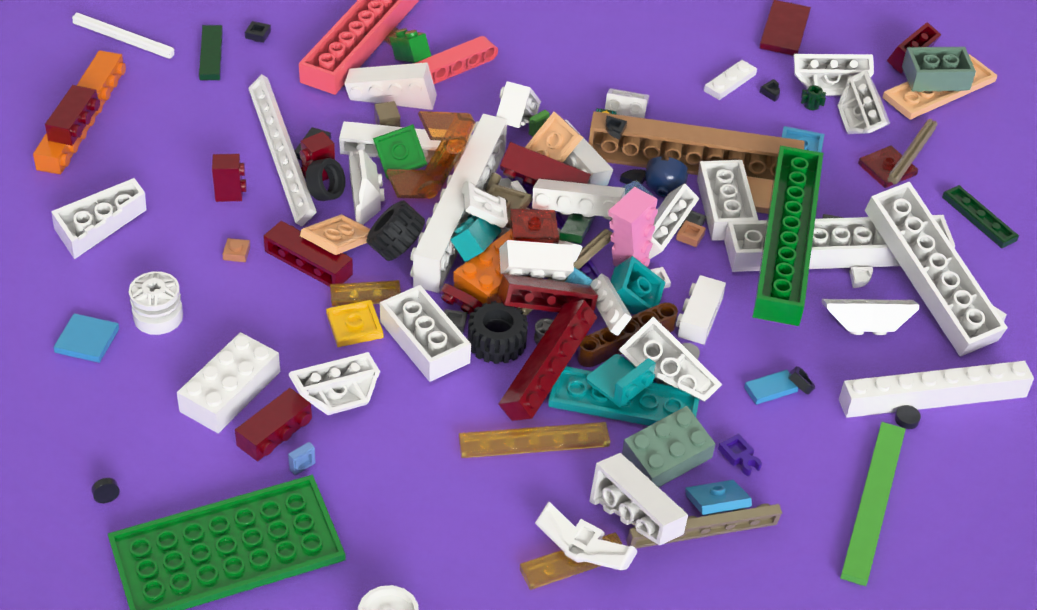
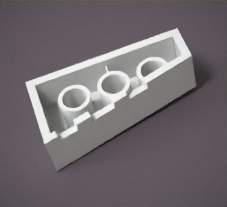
[344,62,437,110]
[51,178,146,259]
[589,453,688,546]

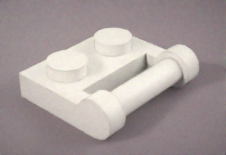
[461,181,508,228]

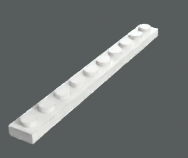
[249,74,317,226]

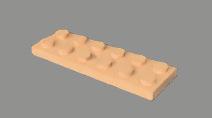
[882,54,998,120]

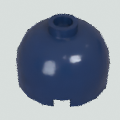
[645,157,689,197]

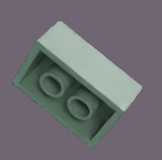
[902,47,976,92]
[622,406,716,488]

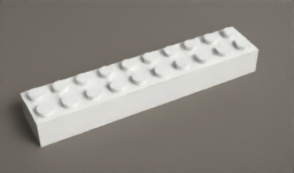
[410,114,507,293]
[724,215,955,272]

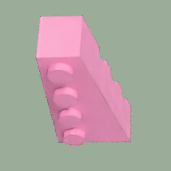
[608,187,658,267]

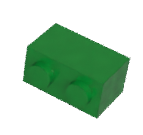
[389,28,431,63]

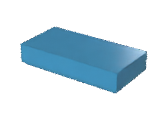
[744,370,798,405]

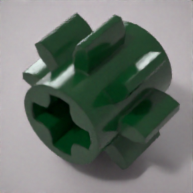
[801,85,826,110]

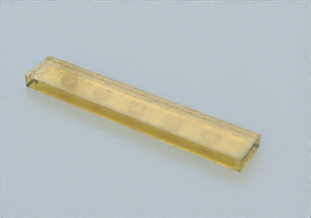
[459,422,610,458]

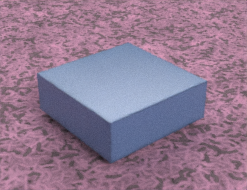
[288,442,316,475]

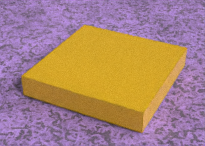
[326,300,383,347]

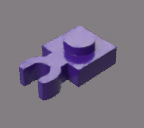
[718,434,762,476]

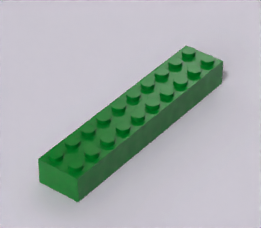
[752,145,823,326]

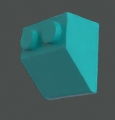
[611,256,666,314]

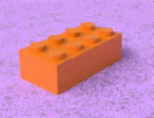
[453,225,543,304]

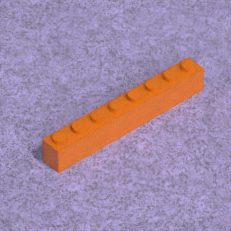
[33,50,126,175]

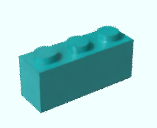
[450,215,502,263]

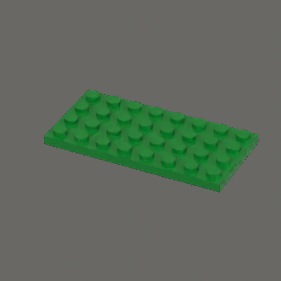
[107,474,346,610]

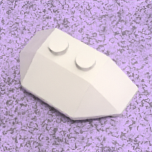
[794,54,874,96]
[837,70,890,134]
[349,150,385,225]
[822,299,919,335]
[288,352,380,415]

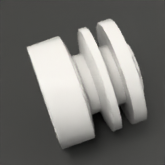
[129,271,183,335]

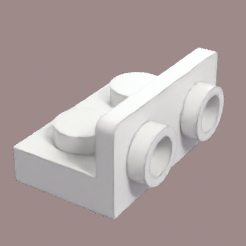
[605,88,650,118]

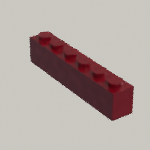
[498,300,597,421]

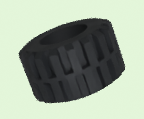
[366,200,425,261]
[468,301,528,364]

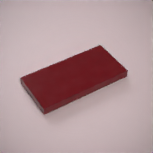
[759,0,811,56]

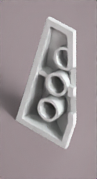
[619,317,722,402]

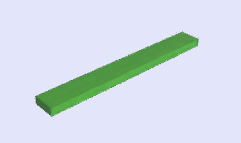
[840,422,906,586]

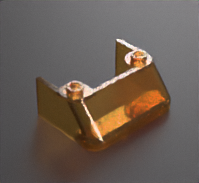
[386,111,476,199]

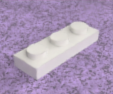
[704,60,757,100]

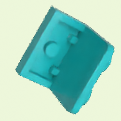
[586,354,656,408]

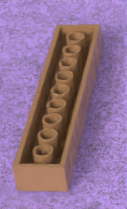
[589,111,805,180]

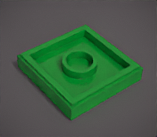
[373,124,428,179]

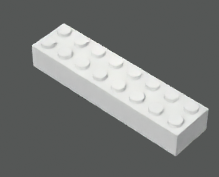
[865,181,1008,357]

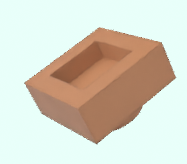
[676,221,706,247]
[223,238,250,262]

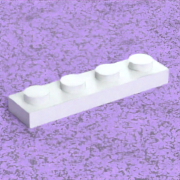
[590,273,632,336]

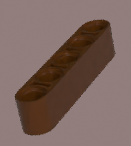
[577,302,678,367]

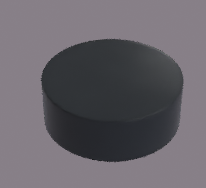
[895,405,921,429]
[91,478,120,504]

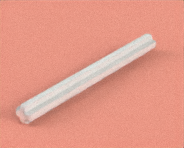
[72,13,175,59]

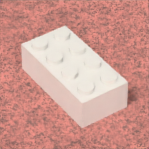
[697,160,759,241]
[380,285,471,382]
[177,332,280,433]

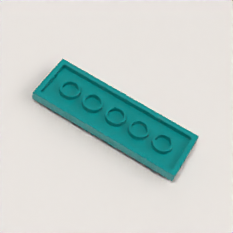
[548,366,699,426]

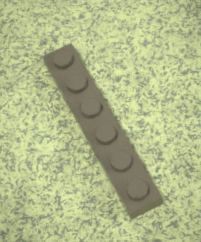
[626,503,782,548]

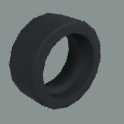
[306,158,345,201]

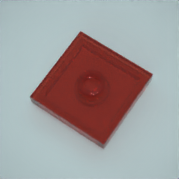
[858,145,919,188]
[510,209,559,244]

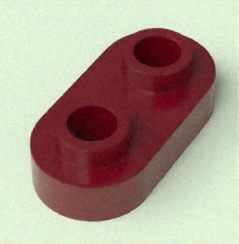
[439,283,482,315]

